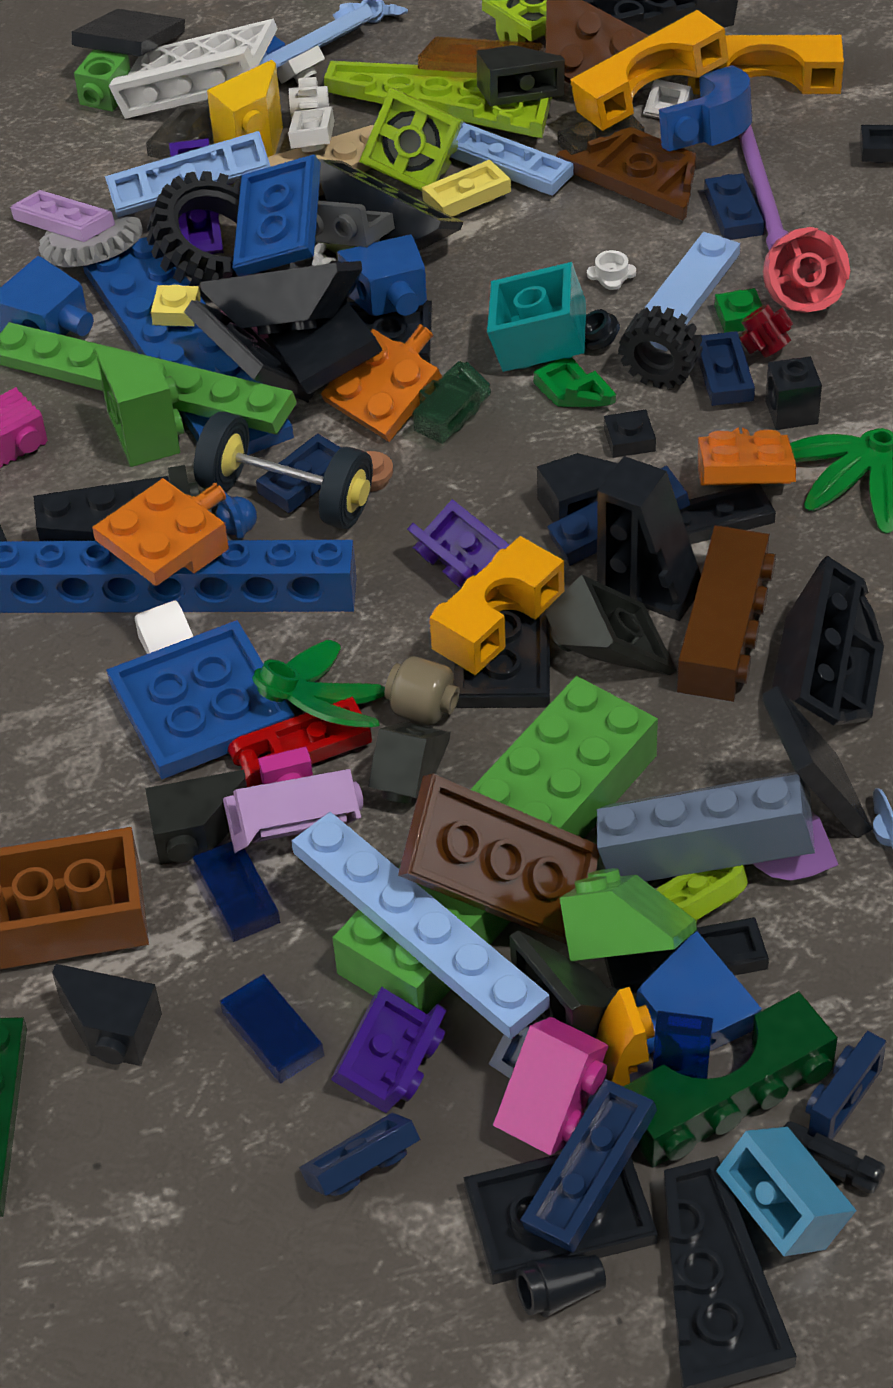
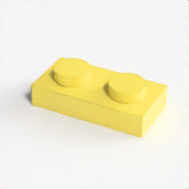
[422,159,511,217]

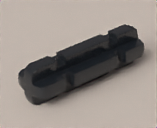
[783,1121,885,1193]

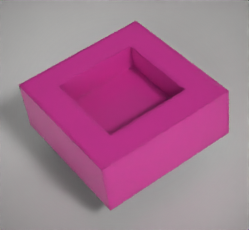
[258,747,313,785]

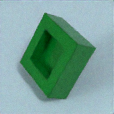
[714,288,763,333]

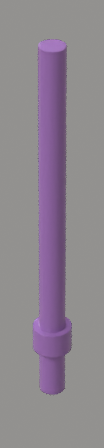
[738,125,788,250]

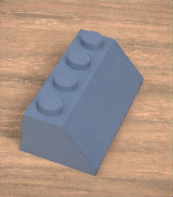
[597,772,815,881]

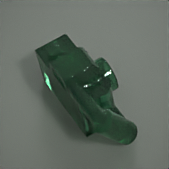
[413,361,491,444]

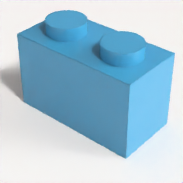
[716,1127,857,1257]

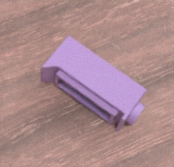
[223,769,363,853]

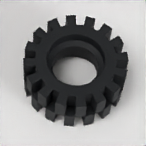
[618,306,703,389]

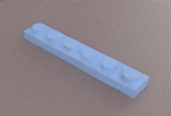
[291,811,550,1040]

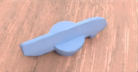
[339,0,408,23]
[873,788,893,849]

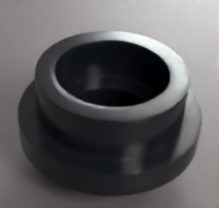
[585,309,620,350]

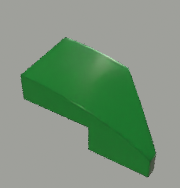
[533,358,617,407]

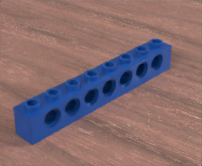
[0,540,357,613]

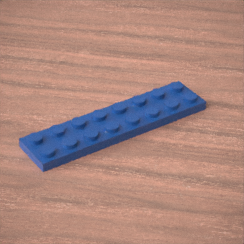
[83,237,294,455]

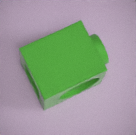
[74,49,131,112]

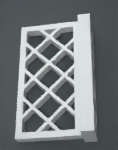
[109,19,278,119]

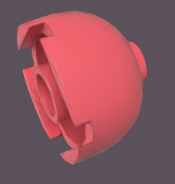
[763,227,851,313]

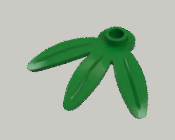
[790,428,893,533]
[252,640,385,727]

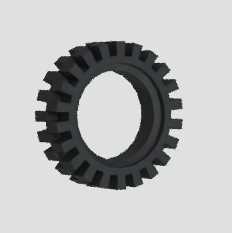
[147,171,266,286]

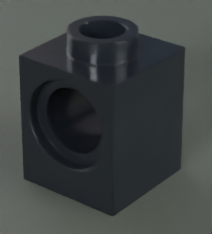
[765,356,822,430]

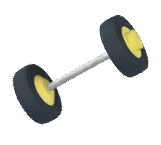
[193,412,373,529]

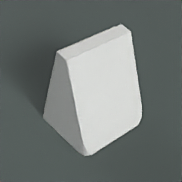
[643,79,694,120]
[135,600,193,654]

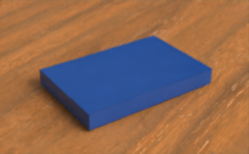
[233,154,321,276]

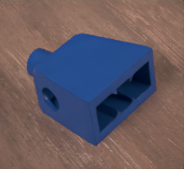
[337,234,427,316]
[0,256,94,336]
[635,931,762,1064]

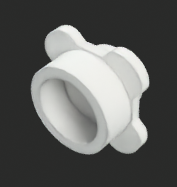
[587,250,636,290]

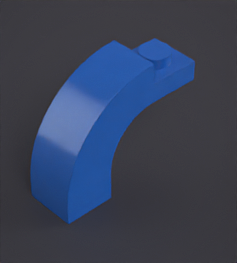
[659,65,752,151]

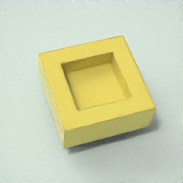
[151,285,201,327]

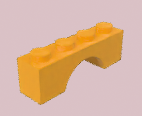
[570,10,729,131]
[687,35,844,94]

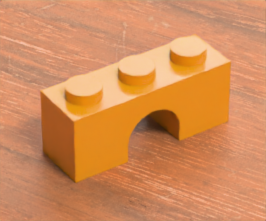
[430,536,564,675]

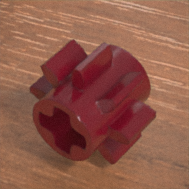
[739,304,793,358]

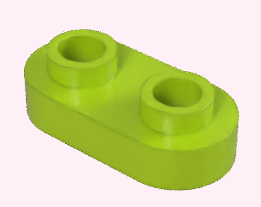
[656,865,748,922]

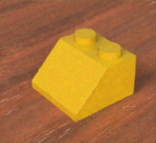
[207,60,283,157]

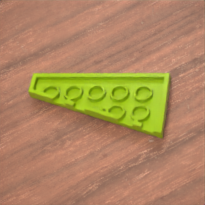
[324,61,552,138]

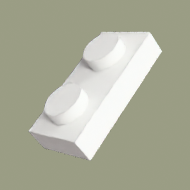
[288,106,335,152]

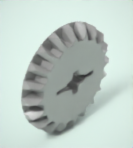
[38,208,142,267]

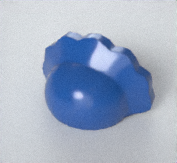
[216,492,257,539]

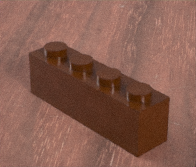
[677,525,776,702]

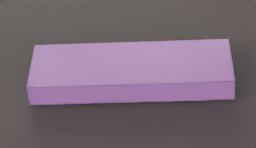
[10,190,115,242]

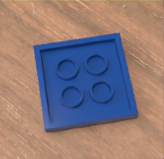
[106,620,294,780]

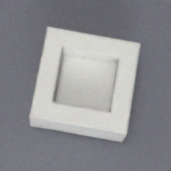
[277,45,325,84]

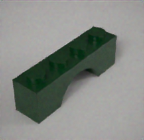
[623,991,838,1168]

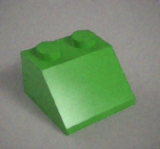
[95,346,184,467]
[560,868,697,961]

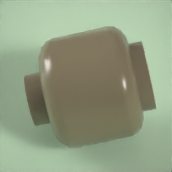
[385,656,460,725]

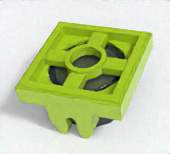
[482,0,546,49]
[359,88,464,191]

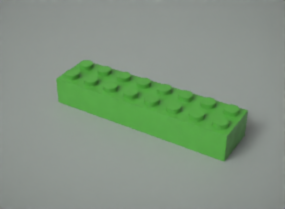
[332,676,658,1014]

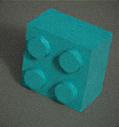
[487,262,586,372]

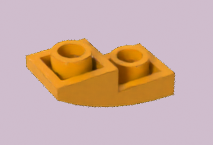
[596,987,655,1086]

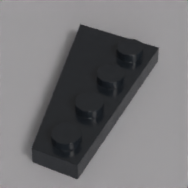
[664,1156,797,1388]

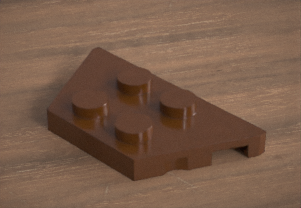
[545,0,649,84]
[556,127,697,220]

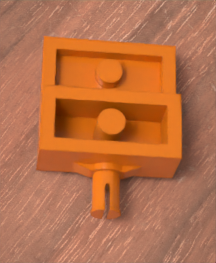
[320,324,446,442]
[698,427,796,486]
[92,478,229,586]

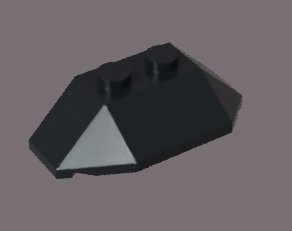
[318,159,463,251]
[200,261,362,335]
[772,556,884,726]

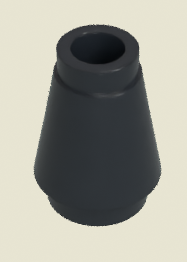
[516,1254,606,1318]

